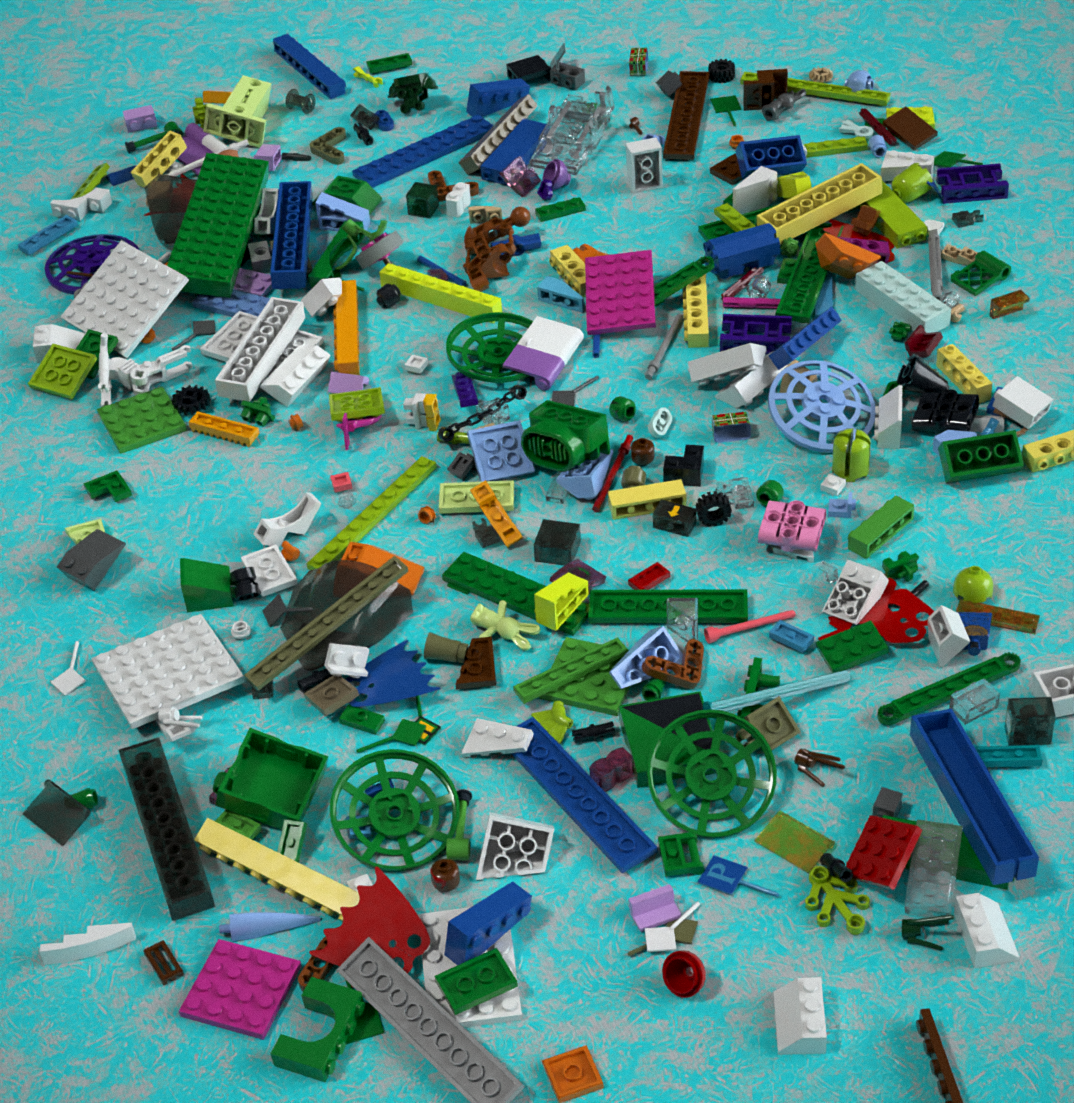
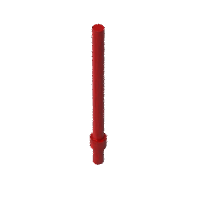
[592,435,633,512]

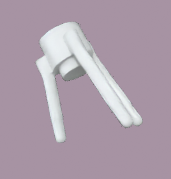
[158,693,202,728]

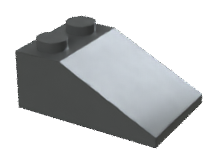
[57,529,126,591]

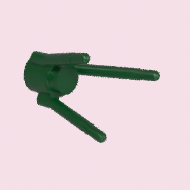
[902,915,955,951]

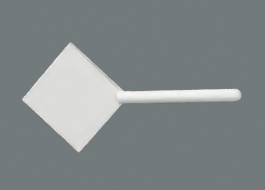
[51,641,86,696]
[645,902,700,952]

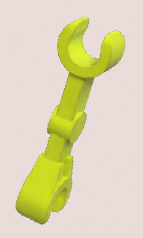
[353,66,383,88]

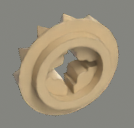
[809,67,833,83]

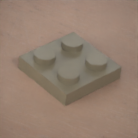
[304,676,359,716]

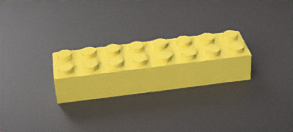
[757,163,882,245]

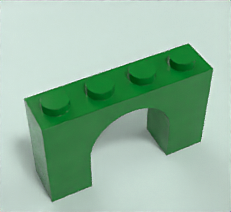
[270,977,365,1082]

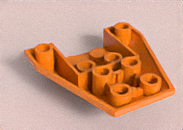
[333,542,425,599]

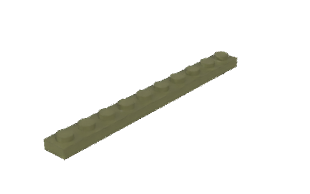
[244,556,408,691]

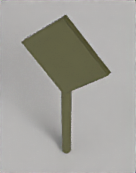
[627,919,698,956]

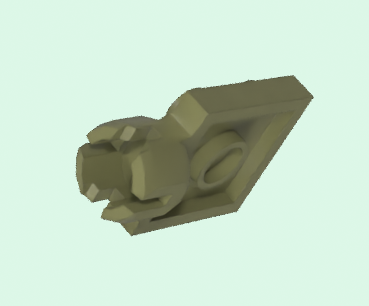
[735,696,801,750]

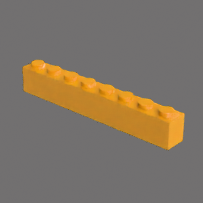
[333,280,360,375]

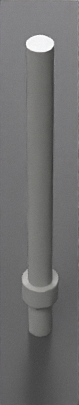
[645,314,683,380]

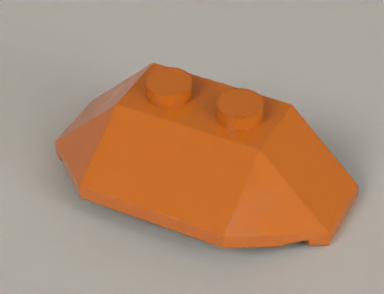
[816,233,881,279]

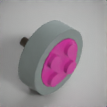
[355,230,404,269]

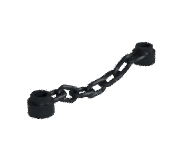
[438,385,527,442]

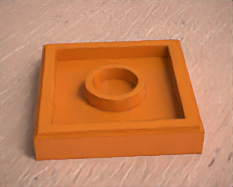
[542,1045,604,1103]

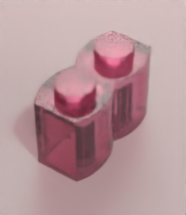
[589,747,633,792]

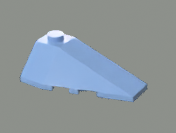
[556,449,614,500]
[609,626,683,689]

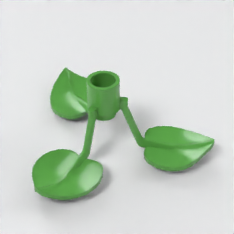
[334,218,388,270]

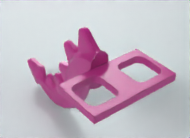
[336,413,382,450]

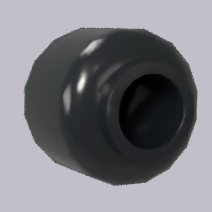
[376,283,401,308]

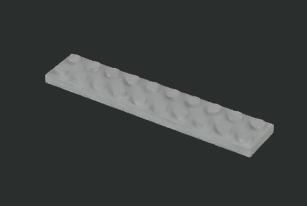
[337,937,525,1103]

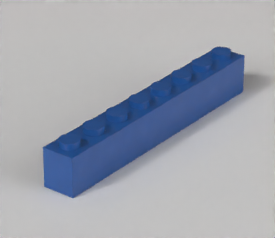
[273,33,346,99]

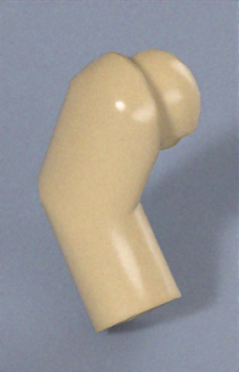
[950,303,965,323]

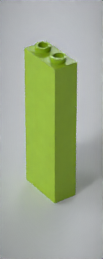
[859,180,927,249]

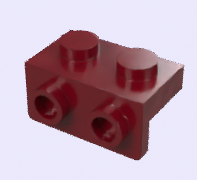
[905,325,943,358]

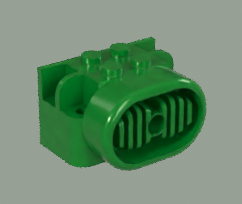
[521,400,610,472]

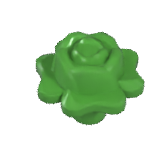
[780,237,799,258]

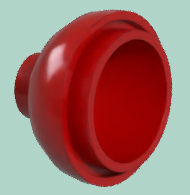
[662,950,706,998]

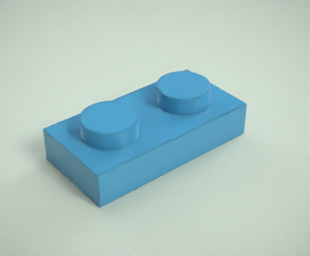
[769,620,814,653]

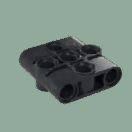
[912,389,979,435]

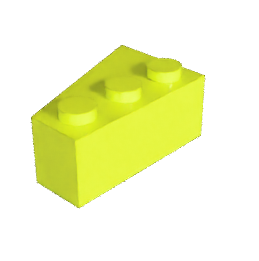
[777,171,812,200]
[534,572,589,631]

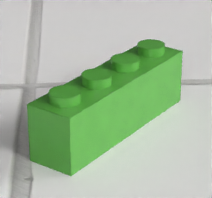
[848,495,914,559]

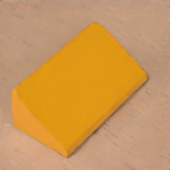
[203,91,232,104]

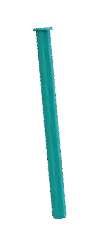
[703,670,851,712]

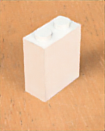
[993,376,1053,430]

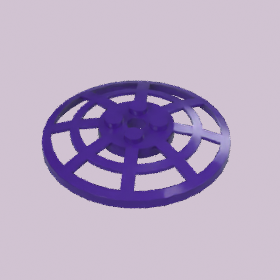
[45,234,140,295]

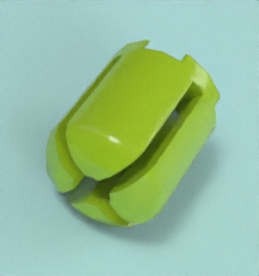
[832,428,871,482]

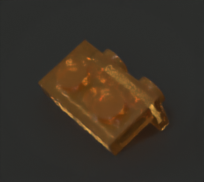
[989,290,1030,319]

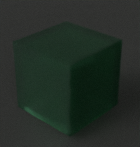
[406,182,439,219]

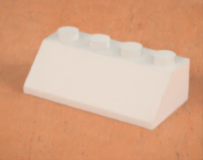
[688,343,766,386]
[260,345,331,407]
[715,351,788,408]

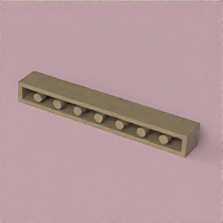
[459,94,537,175]

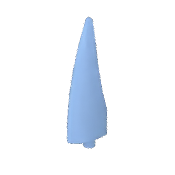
[219,912,321,941]

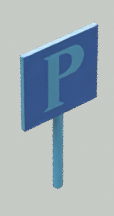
[697,855,779,897]

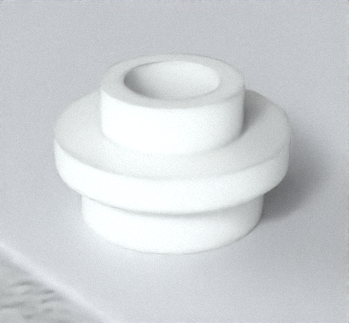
[231,621,251,639]

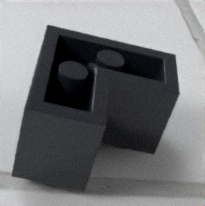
[663,445,704,487]

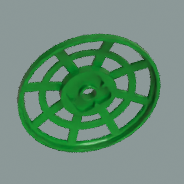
[446,312,533,383]
[647,709,777,838]
[330,749,460,872]

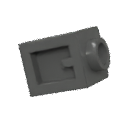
[447,452,477,480]

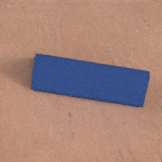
[106,165,136,186]

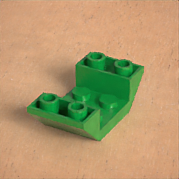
[312,176,382,215]

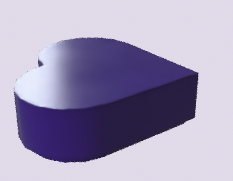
[537,179,553,200]

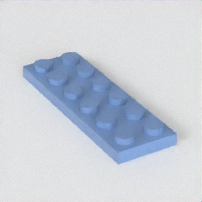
[192,289,270,317]

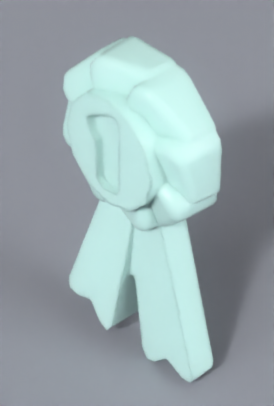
[839,120,874,139]

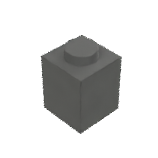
[656,70,682,96]
[873,787,903,818]

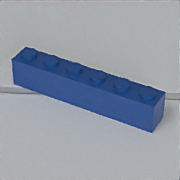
[769,307,842,370]

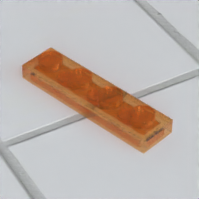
[956,599,1040,635]

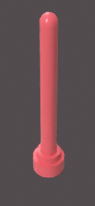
[704,610,796,644]

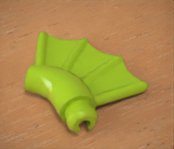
[531,701,573,744]

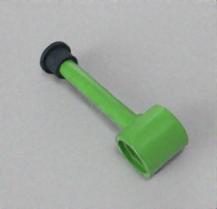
[446,789,472,860]

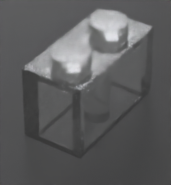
[949,678,1000,725]

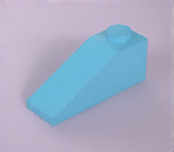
[537,276,584,313]

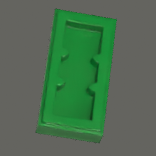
[339,704,385,735]

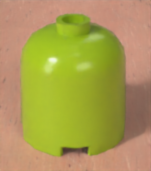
[891,163,933,203]

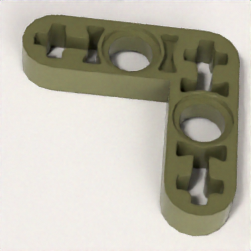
[310,127,346,165]

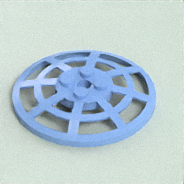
[768,360,876,453]

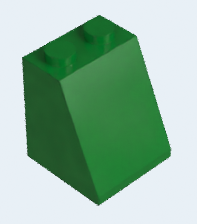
[180,558,236,613]

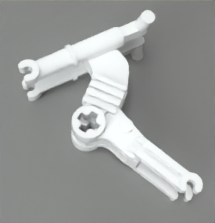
[98,333,193,407]

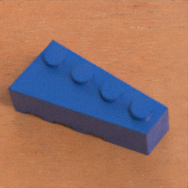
[466,78,530,117]
[444,881,532,965]

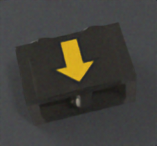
[653,500,697,537]

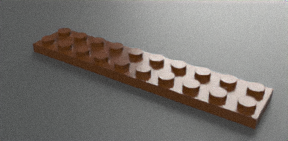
[663,71,710,161]

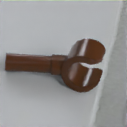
[629,117,643,135]

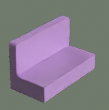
[328,371,369,393]
[628,884,681,932]

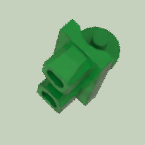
[240,397,275,427]
[882,551,919,582]

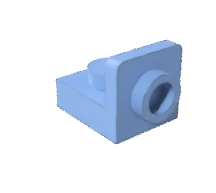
[828,492,856,518]

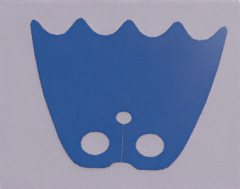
[345,640,441,707]

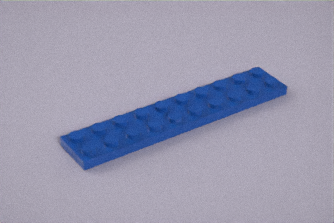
[352,115,494,188]
[511,717,658,873]

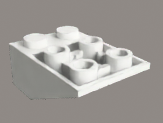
[822,560,889,625]

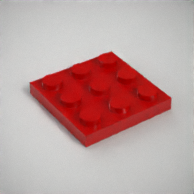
[846,815,922,890]

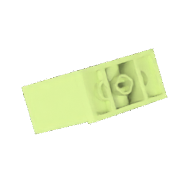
[203,75,271,148]

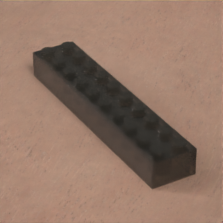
[119,737,215,921]

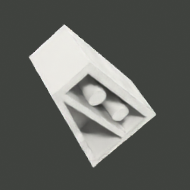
[881,150,934,183]

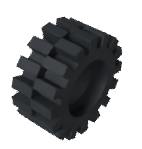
[708,59,735,83]
[696,491,732,527]

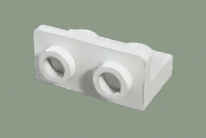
[324,643,369,678]

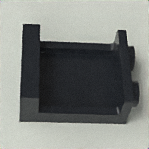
[506,55,552,81]

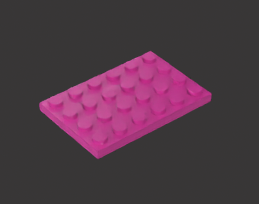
[585,250,656,335]

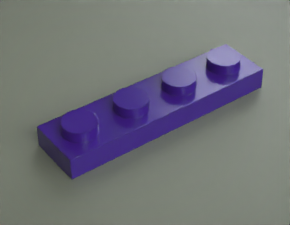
[452,372,478,408]

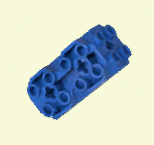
[703,223,780,279]

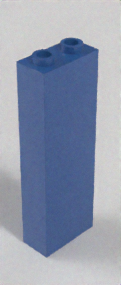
[480,119,551,186]

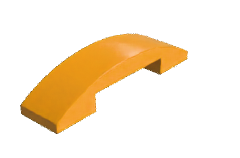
[470,480,523,548]

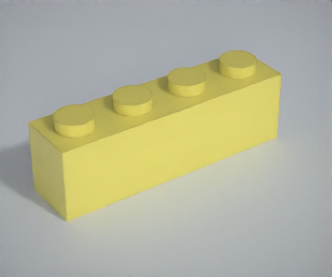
[608,479,686,520]

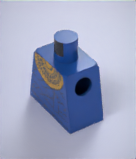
[957,612,992,656]

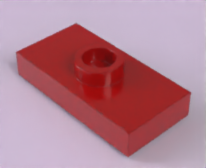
[628,562,670,590]

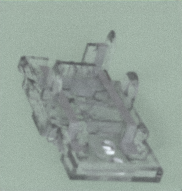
[529,86,615,175]

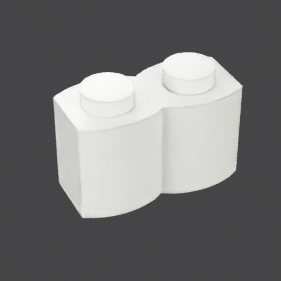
[446,182,471,218]

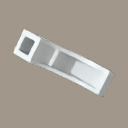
[50,188,112,221]
[254,188,279,235]
[253,493,322,547]

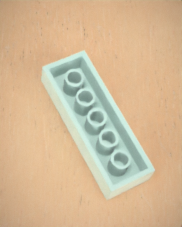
[855,261,951,333]

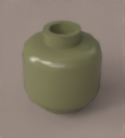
[621,465,646,489]

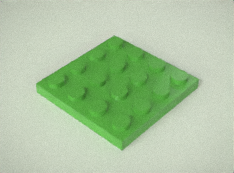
[97,386,187,454]
[539,637,630,716]

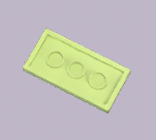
[439,480,514,514]

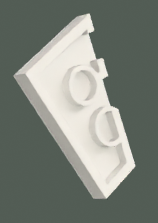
[461,718,534,758]

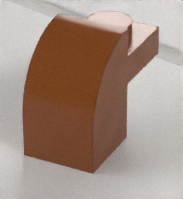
[851,205,881,236]

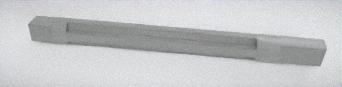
[928,229,943,302]

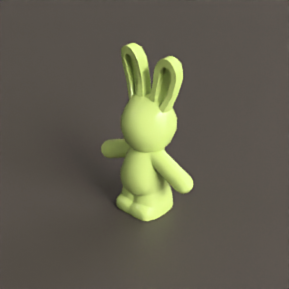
[470,600,541,651]

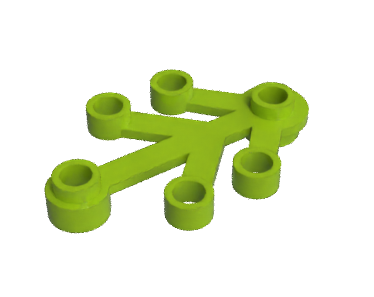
[805,866,870,935]

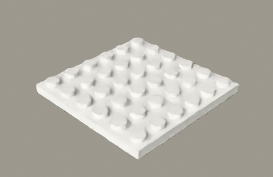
[60,240,189,358]
[91,614,245,729]

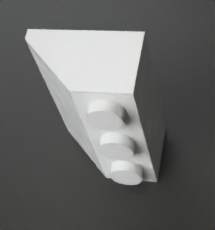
[874,385,902,449]
[954,893,1020,968]
[773,977,827,1055]

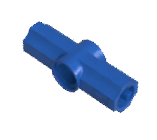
[491,233,542,256]

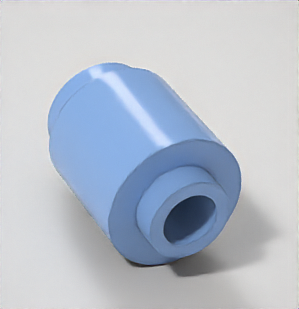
[868,135,887,157]

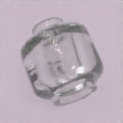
[747,275,772,298]

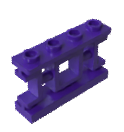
[936,163,1009,204]
[720,314,792,355]

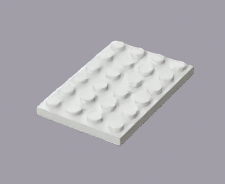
[200,311,323,376]
[418,907,522,1027]

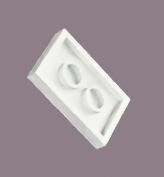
[241,544,298,597]

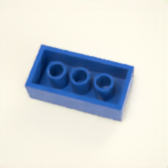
[735,135,807,179]

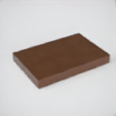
[882,106,938,150]

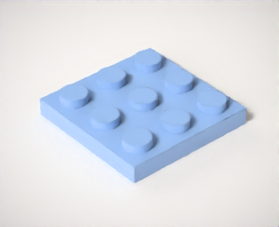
[467,420,535,482]

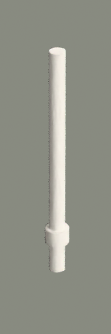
[162,139,249,181]

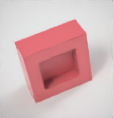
[330,472,353,493]

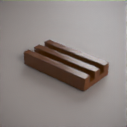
[143,940,184,986]

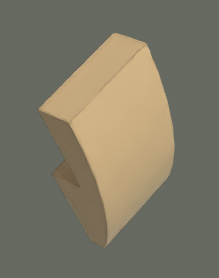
[468,206,502,224]
[941,244,978,265]

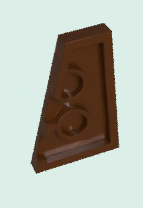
[455,637,496,690]

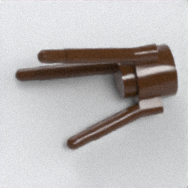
[794,748,845,787]

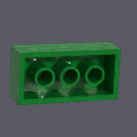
[938,430,1024,483]

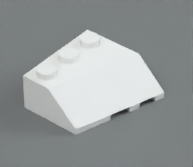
[476,812,554,880]

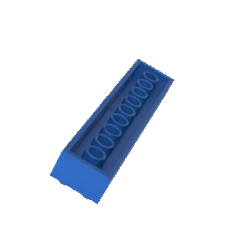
[270,181,313,290]

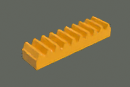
[188,411,260,447]

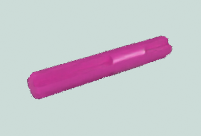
[723,297,781,309]

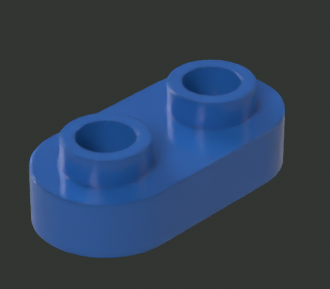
[374,110,394,131]

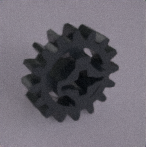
[171,385,211,415]

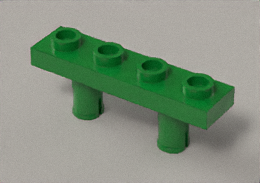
[737,657,780,730]

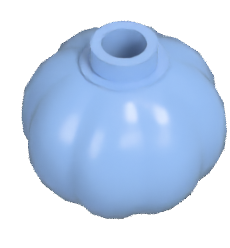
[845,70,874,92]

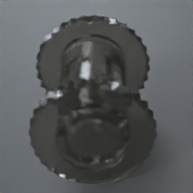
[285,89,316,114]

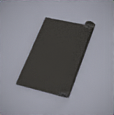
[23,779,91,846]

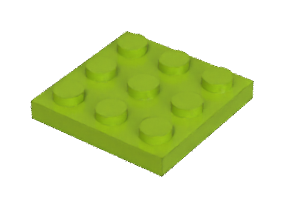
[28,343,97,400]
[329,387,385,422]

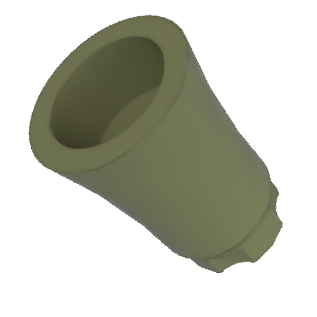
[424,632,468,663]

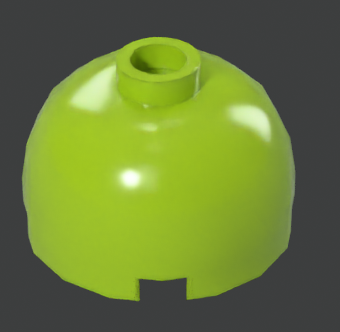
[953,566,994,603]

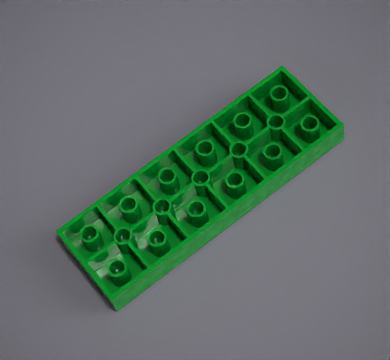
[167,153,269,298]

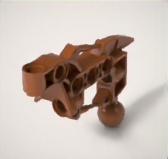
[463,206,530,292]

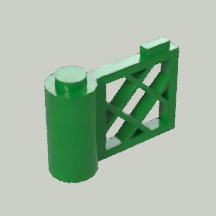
[951,251,1011,296]

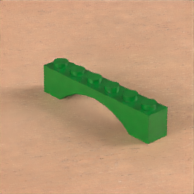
[308,221,365,289]

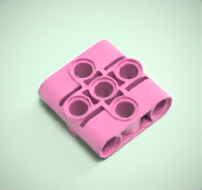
[758,500,826,552]

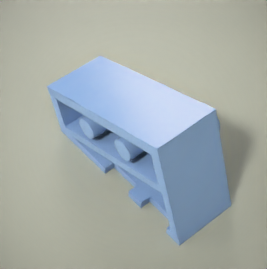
[315,192,371,231]

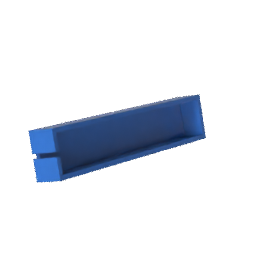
[910,708,1039,885]

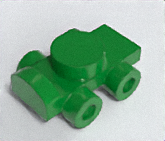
[889,322,912,341]

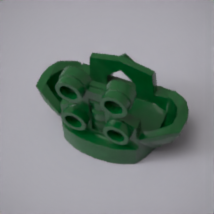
[388,73,438,114]

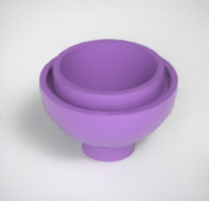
[542,159,571,190]

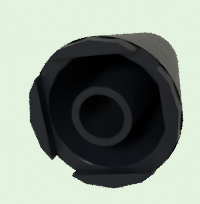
[897,355,949,394]

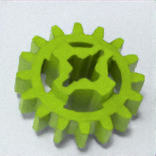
[192,97,207,129]

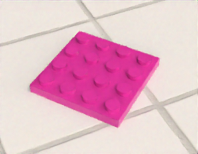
[179,939,302,1040]

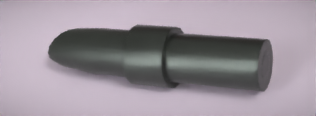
[282,153,311,161]

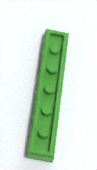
[513,637,628,704]

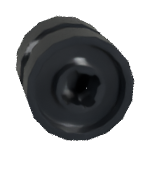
[230,567,261,601]

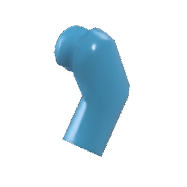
[980,417,999,436]

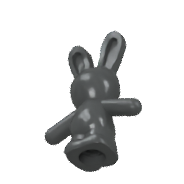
[762,89,806,121]

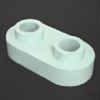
[648,408,672,438]

